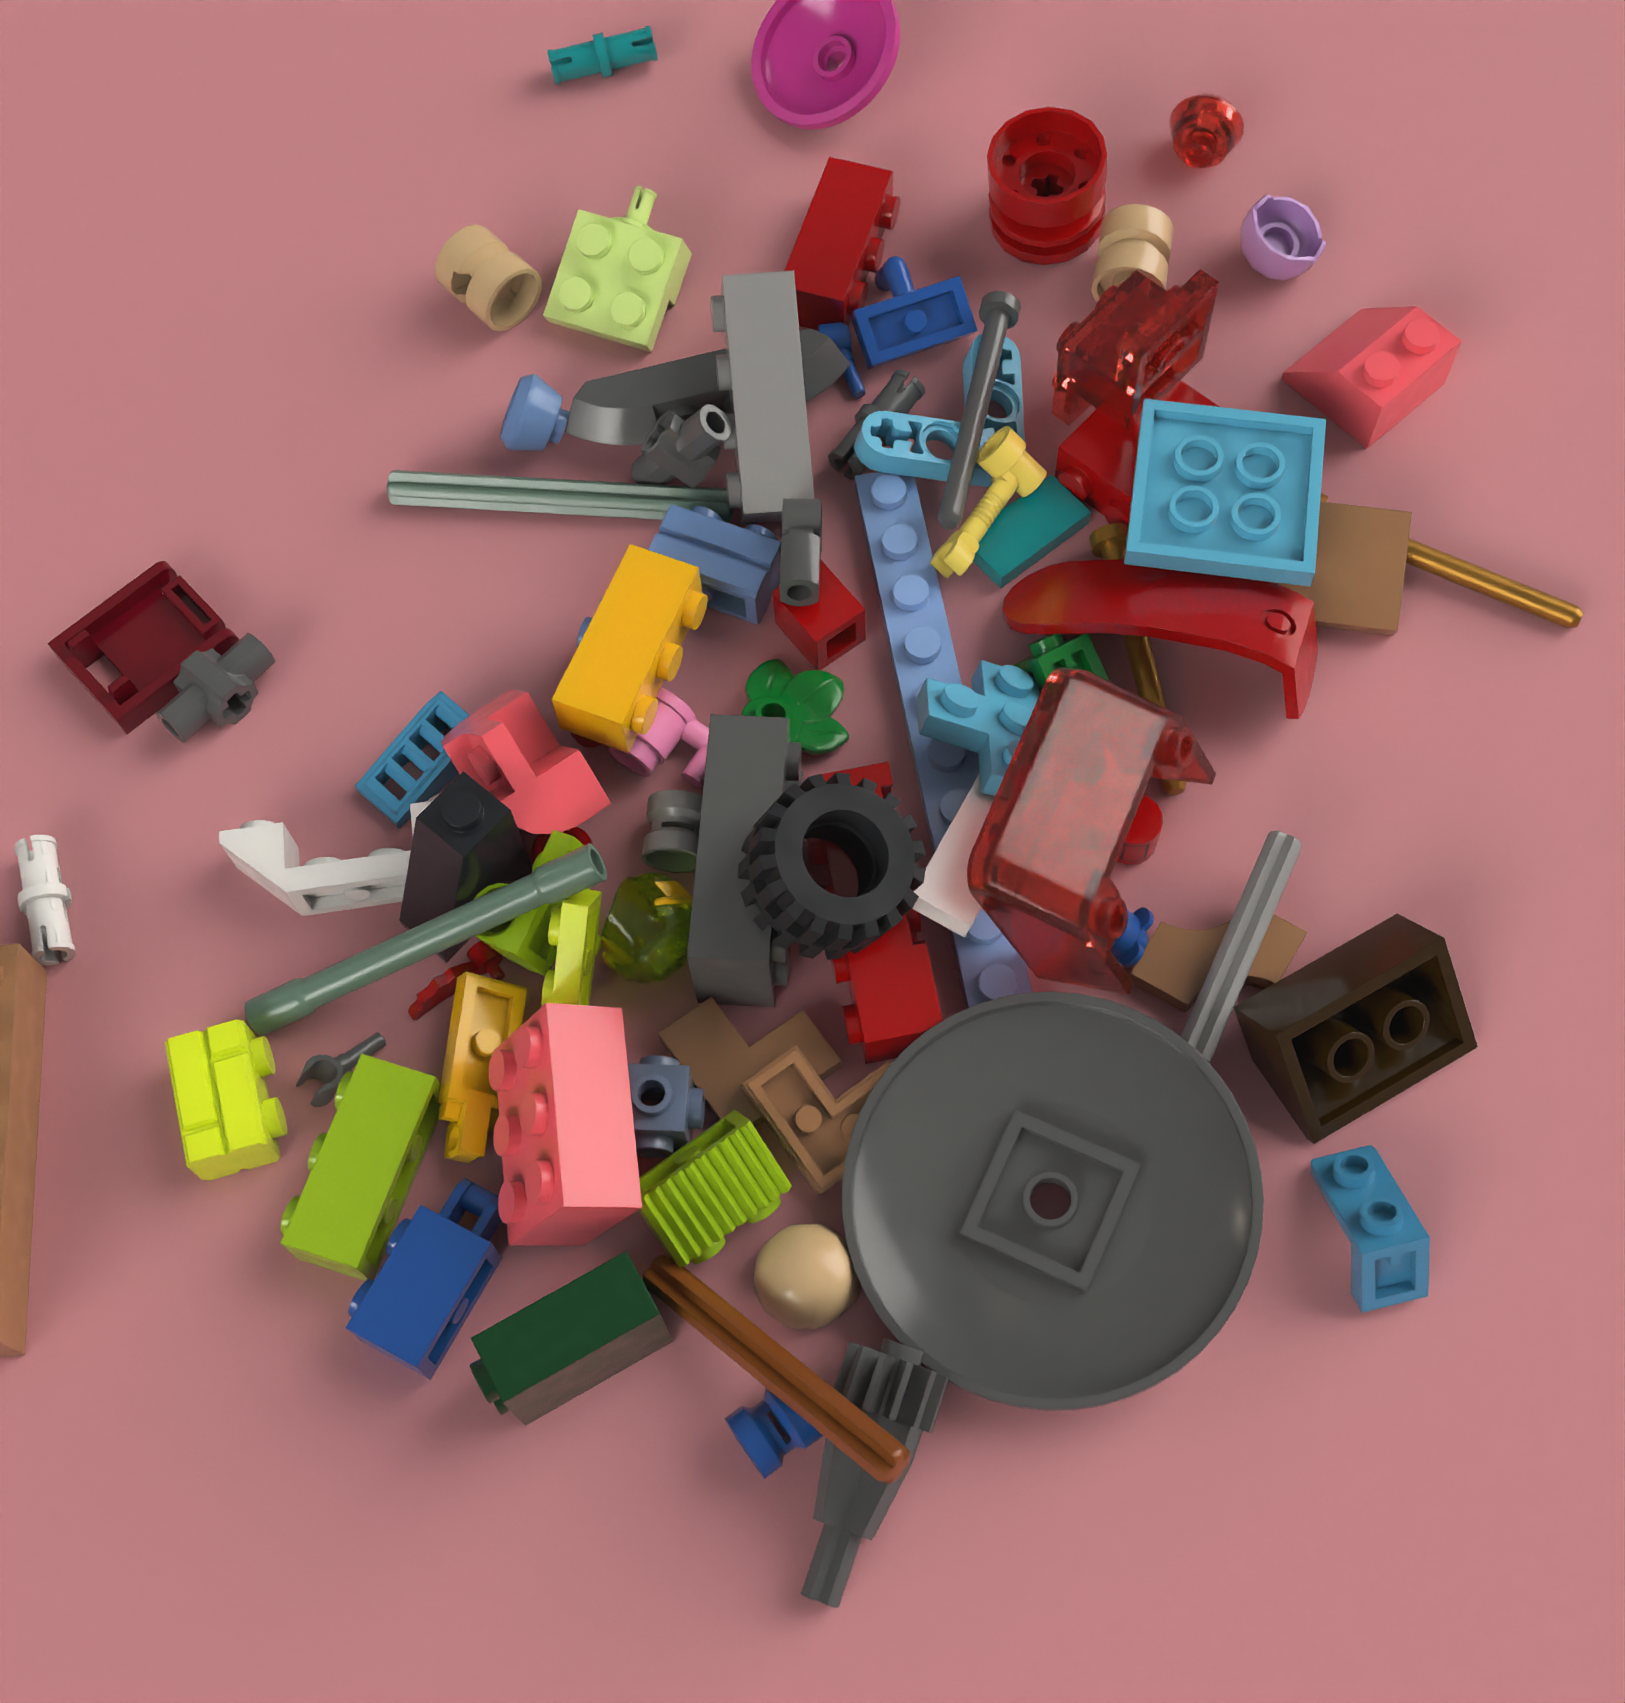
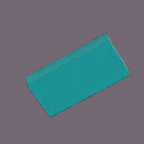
[973,474,1091,589]

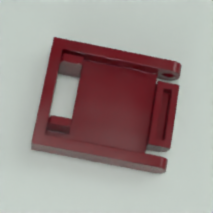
[47,561,239,734]

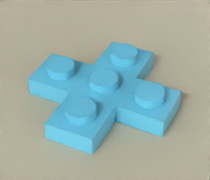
[917,660,1105,811]

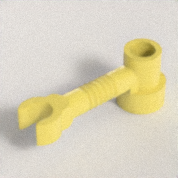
[930,426,1047,579]

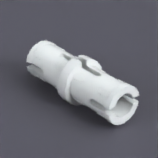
[14,835,76,965]

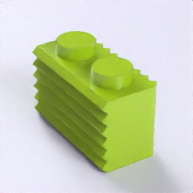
[638,1110,792,1267]

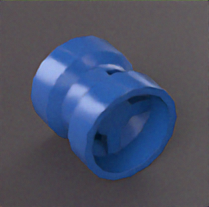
[724,1388,823,1479]

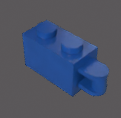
[345,1178,502,1380]

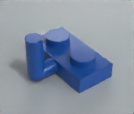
[850,256,978,370]

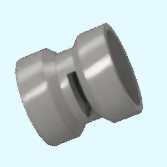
[641,789,703,873]

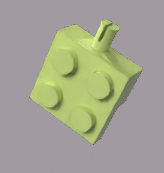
[543,186,692,352]

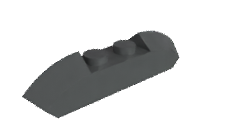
[565,328,850,445]

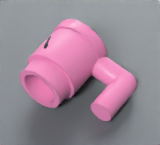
[608,687,709,788]

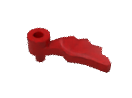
[408,940,505,1020]

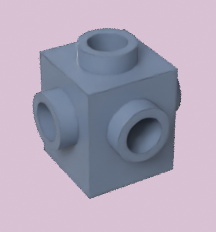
[628,1056,705,1158]

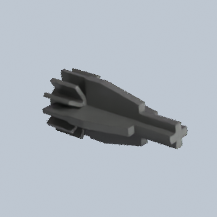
[801,1338,949,1608]

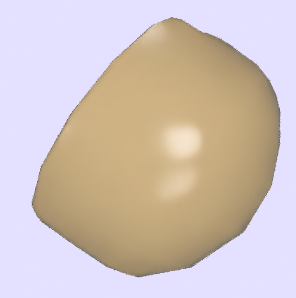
[753,1224,861,1330]

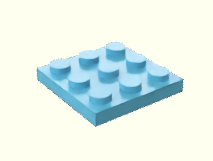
[1124,398,1326,587]

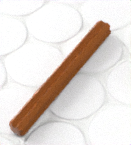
[642,1255,911,1484]

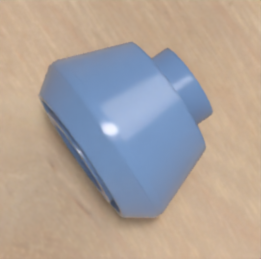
[499,374,570,451]

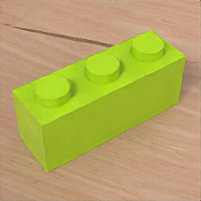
[280,1053,441,1281]

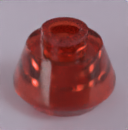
[1169,94,1244,168]

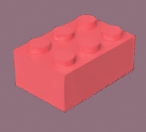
[489,1003,642,1246]

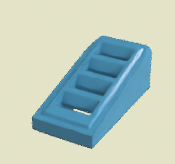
[355,691,470,829]

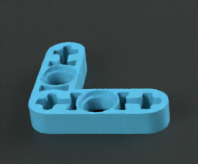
[854,334,1026,487]

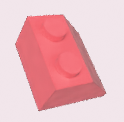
[1282,306,1462,449]

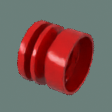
[987,107,1108,265]

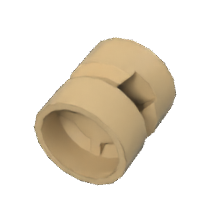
[1091,204,1174,315]
[435,224,542,332]

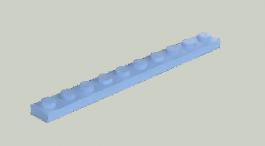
[855,472,1032,1009]

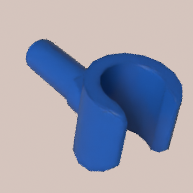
[818,323,866,399]

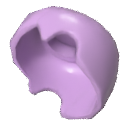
[1240,194,1326,281]

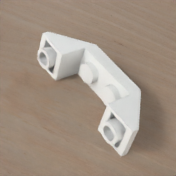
[219,794,439,916]

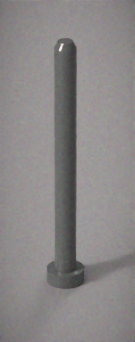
[938,291,1021,530]

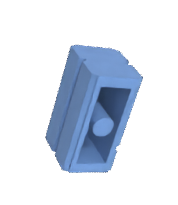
[648,505,781,625]

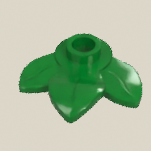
[741,659,849,755]

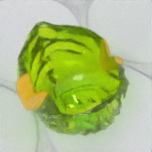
[601,872,693,984]

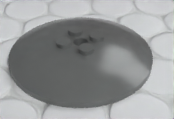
[842,992,1264,1411]

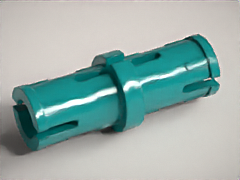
[547,25,658,85]

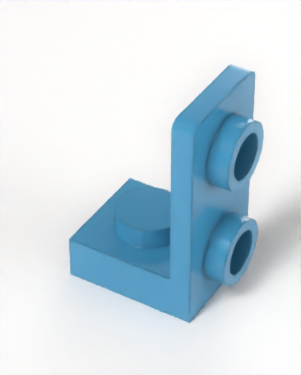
[1311,1145,1430,1313]

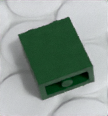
[469,1251,673,1426]

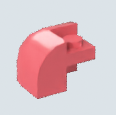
[441,689,612,834]

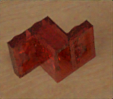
[1051,269,1219,431]

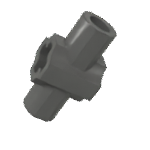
[631,404,732,488]
[156,633,275,743]

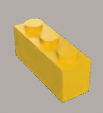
[551,544,708,753]

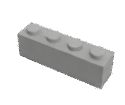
[710,271,814,525]

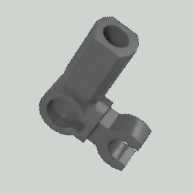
[779,499,822,606]

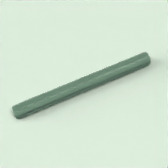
[387,470,733,523]

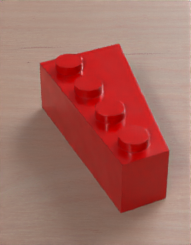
[805,761,943,1064]

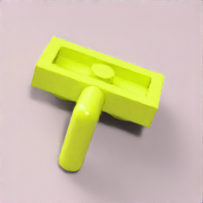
[542,889,602,1006]

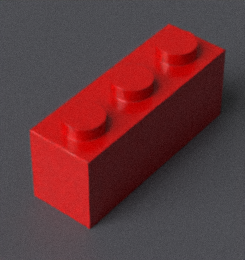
[784,157,900,331]

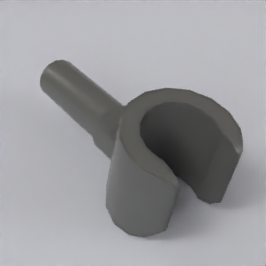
[296,1032,386,1107]

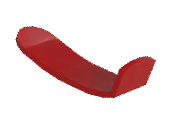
[1002,559,1318,719]

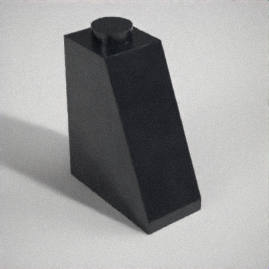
[399,771,532,963]

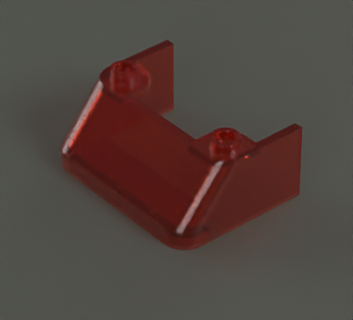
[967,668,1216,995]

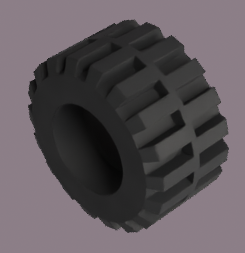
[738,772,926,960]

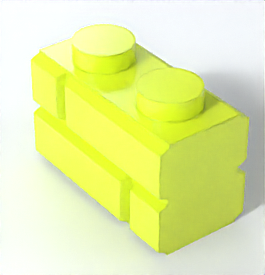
[165,1019,287,1181]

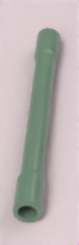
[244,843,607,1036]

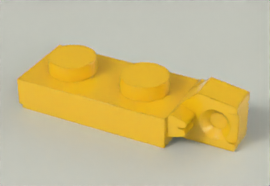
[438,972,527,1163]

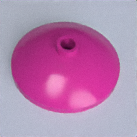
[751,0,900,129]

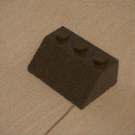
[1233,913,1478,1144]

